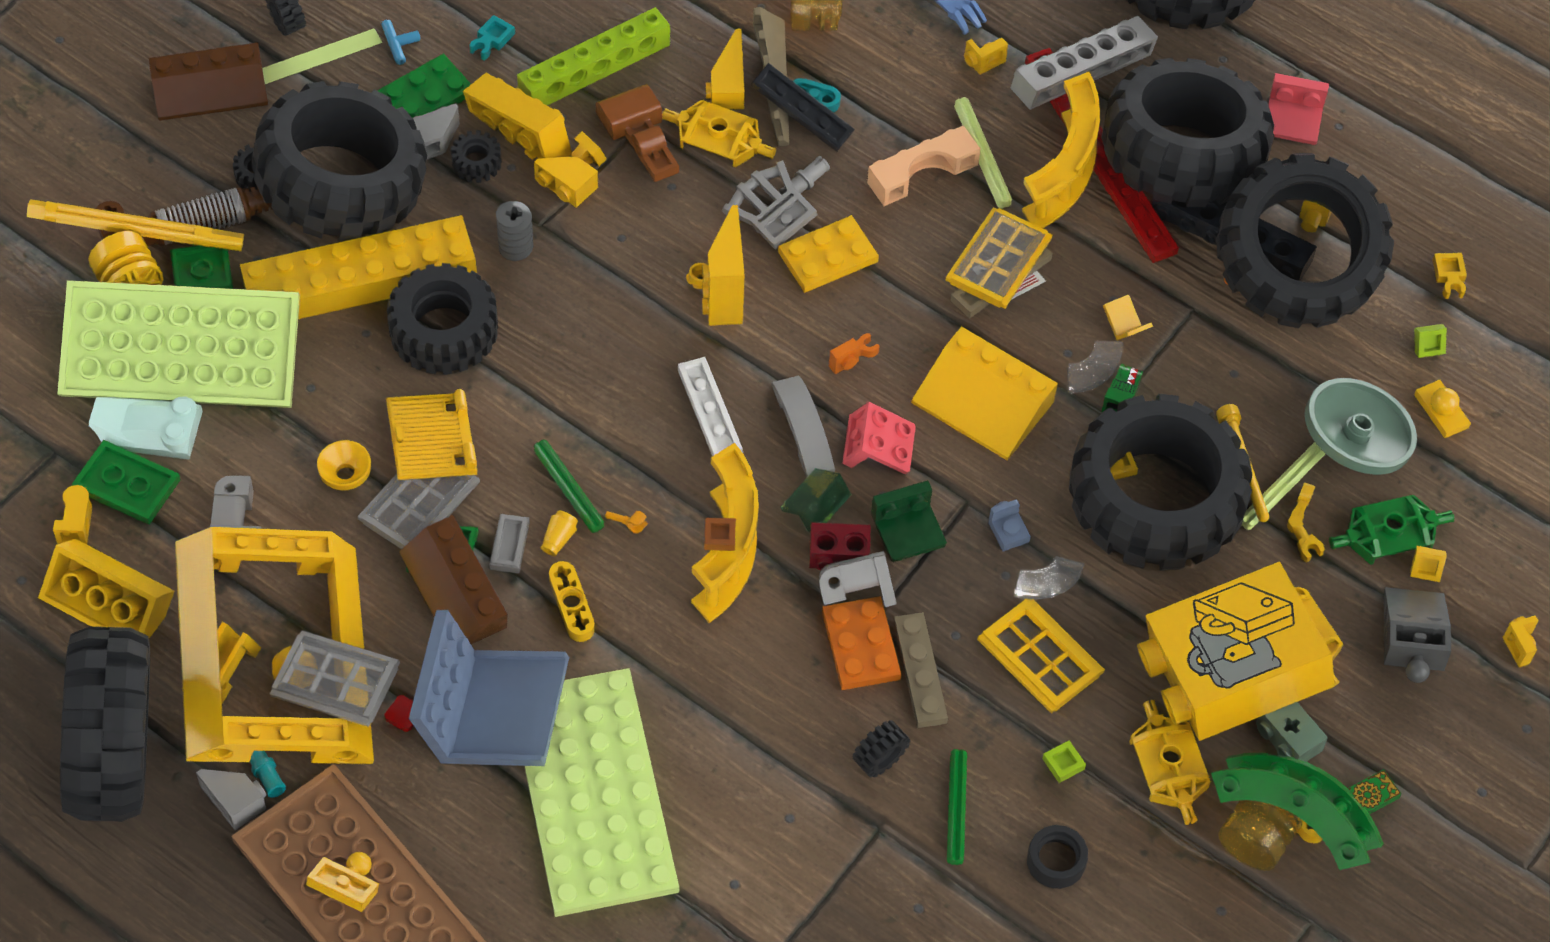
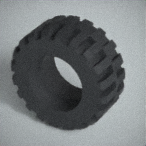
[387,263,498,375]

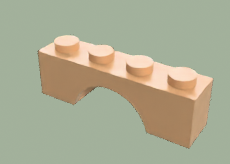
[867,125,981,206]

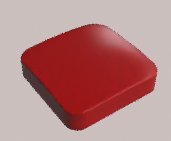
[384,695,414,732]

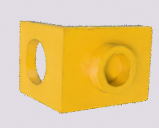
[1103,295,1153,340]

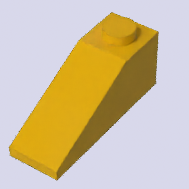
[705,29,744,110]

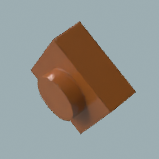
[704,518,736,551]

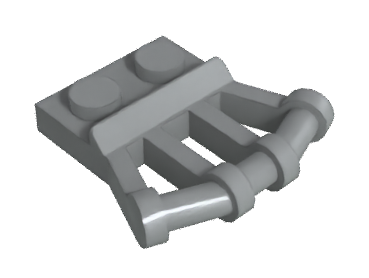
[722,160,817,249]

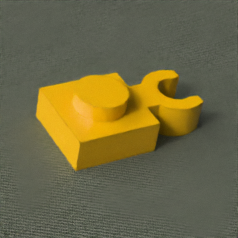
[1432,253,1467,299]

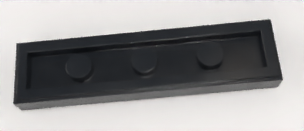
[751,63,855,152]

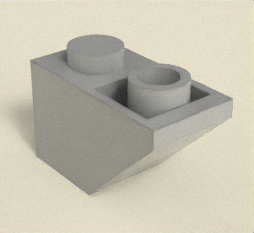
[413,103,460,159]

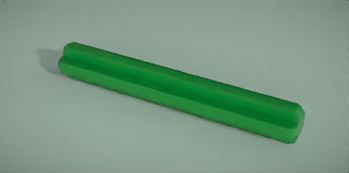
[534,439,604,533]
[947,749,967,865]

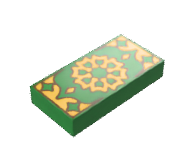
[1348,769,1402,814]

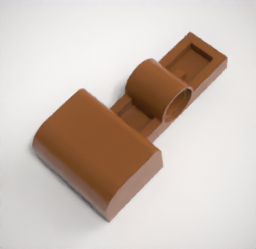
[595,84,680,182]

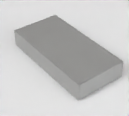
[489,514,530,573]

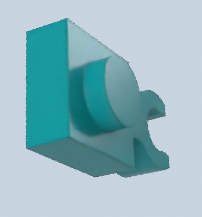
[470,15,515,60]

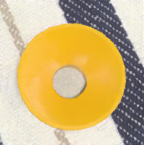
[317,440,371,490]

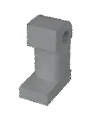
[210,476,262,529]
[819,551,897,607]

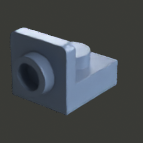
[988,500,1031,551]

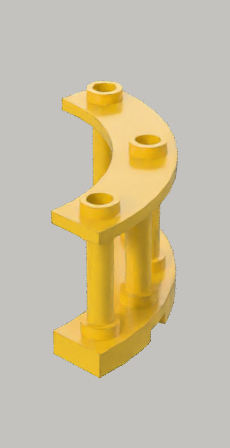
[1022,72,1100,228]
[691,443,759,623]

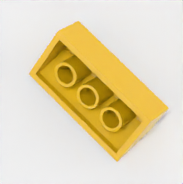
[38,538,175,638]

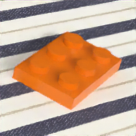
[822,596,901,690]

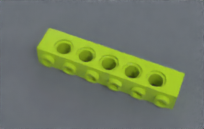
[517,7,670,106]

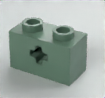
[1256,702,1328,762]

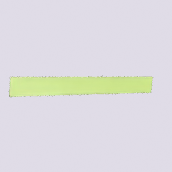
[262,29,382,84]

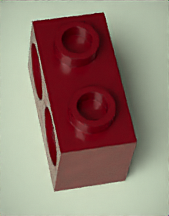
[809,522,871,570]

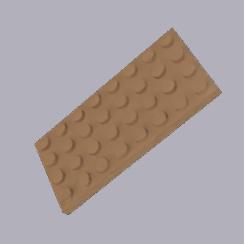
[231,764,486,942]

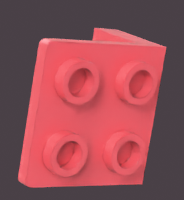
[1268,73,1329,145]
[842,402,916,474]

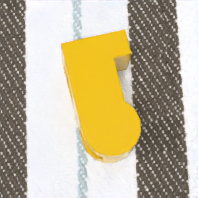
[53,485,92,544]

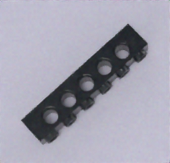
[1151,199,1317,281]

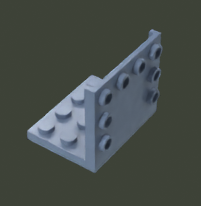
[409,610,569,766]

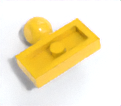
[306,852,379,912]

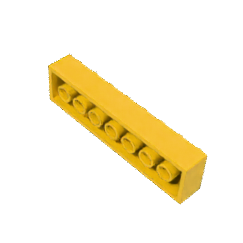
[240,215,477,319]

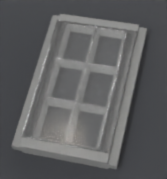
[358,462,480,549]
[270,631,400,727]

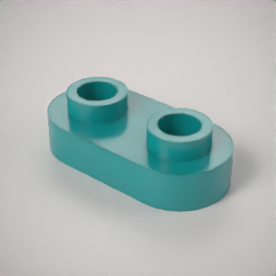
[793,78,841,112]

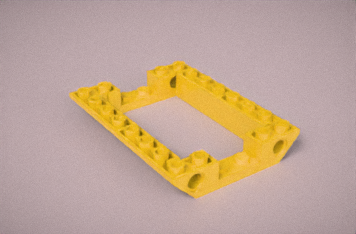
[175,527,374,764]

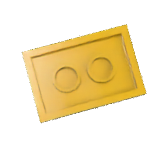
[778,215,879,293]

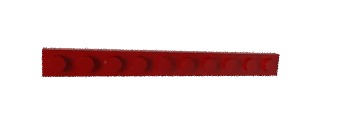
[1025,48,1179,263]

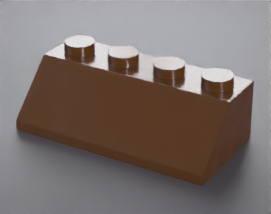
[149,42,268,121]
[399,515,508,644]

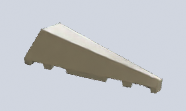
[753,7,789,147]

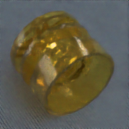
[791,0,842,31]
[1218,800,1302,871]

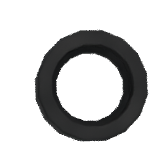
[1027,825,1088,889]

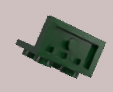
[871,480,947,562]

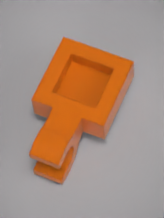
[829,333,880,374]

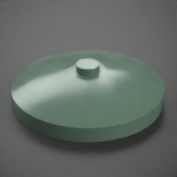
[1304,378,1417,475]

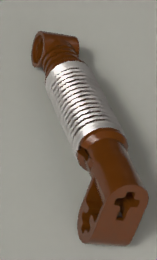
[96,186,273,246]

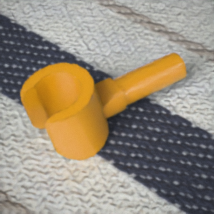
[605,511,648,534]

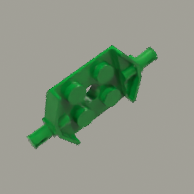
[1329,495,1454,565]

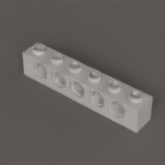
[1010,16,1158,110]

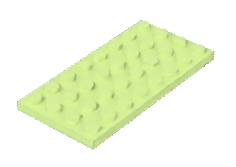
[57,280,300,408]
[524,668,679,917]

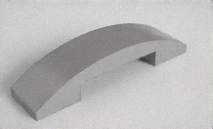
[772,376,835,479]

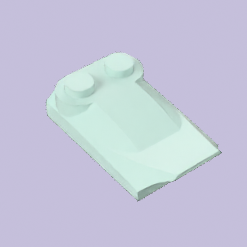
[89,397,203,460]

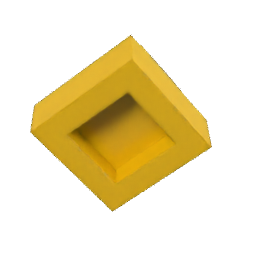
[571,131,607,166]
[1410,546,1447,582]

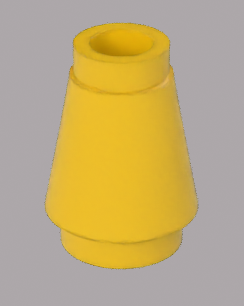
[540,510,578,556]

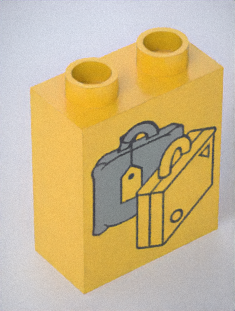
[1137,561,1335,741]

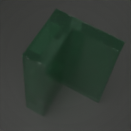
[780,468,852,533]

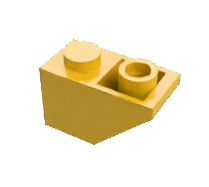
[534,156,598,208]

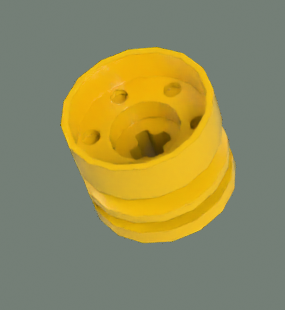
[88,231,164,285]

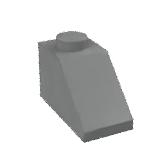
[196,769,266,830]

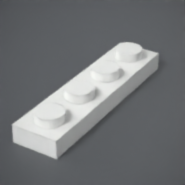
[678,357,743,456]

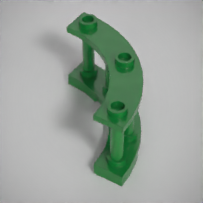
[1211,752,1384,870]

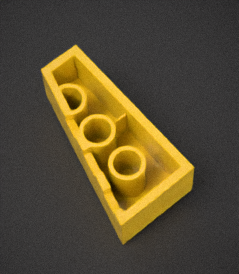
[463,72,572,160]

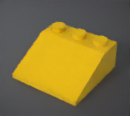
[702,205,745,326]

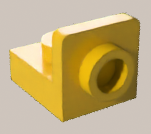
[964,37,1008,75]
[1503,616,1538,667]

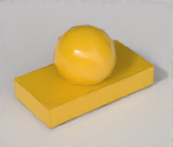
[1414,380,1471,438]

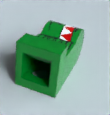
[1101,364,1143,412]

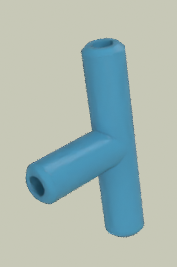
[381,20,421,65]

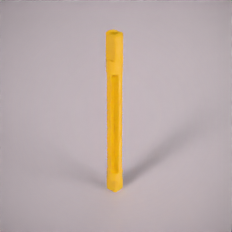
[27,199,244,251]

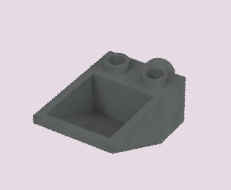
[1384,587,1451,683]

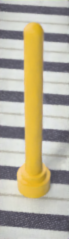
[1216,404,1269,522]

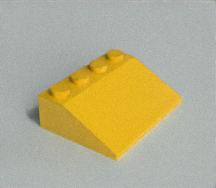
[911,326,1058,461]

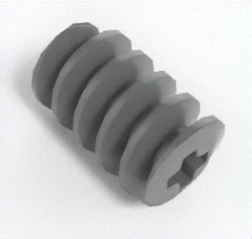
[496,201,534,261]

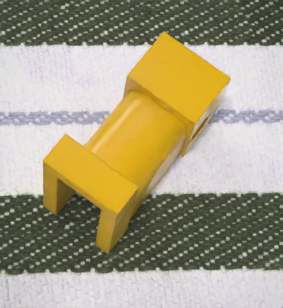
[217,621,261,704]

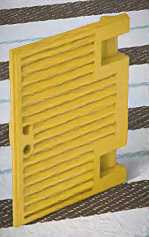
[386,389,477,480]

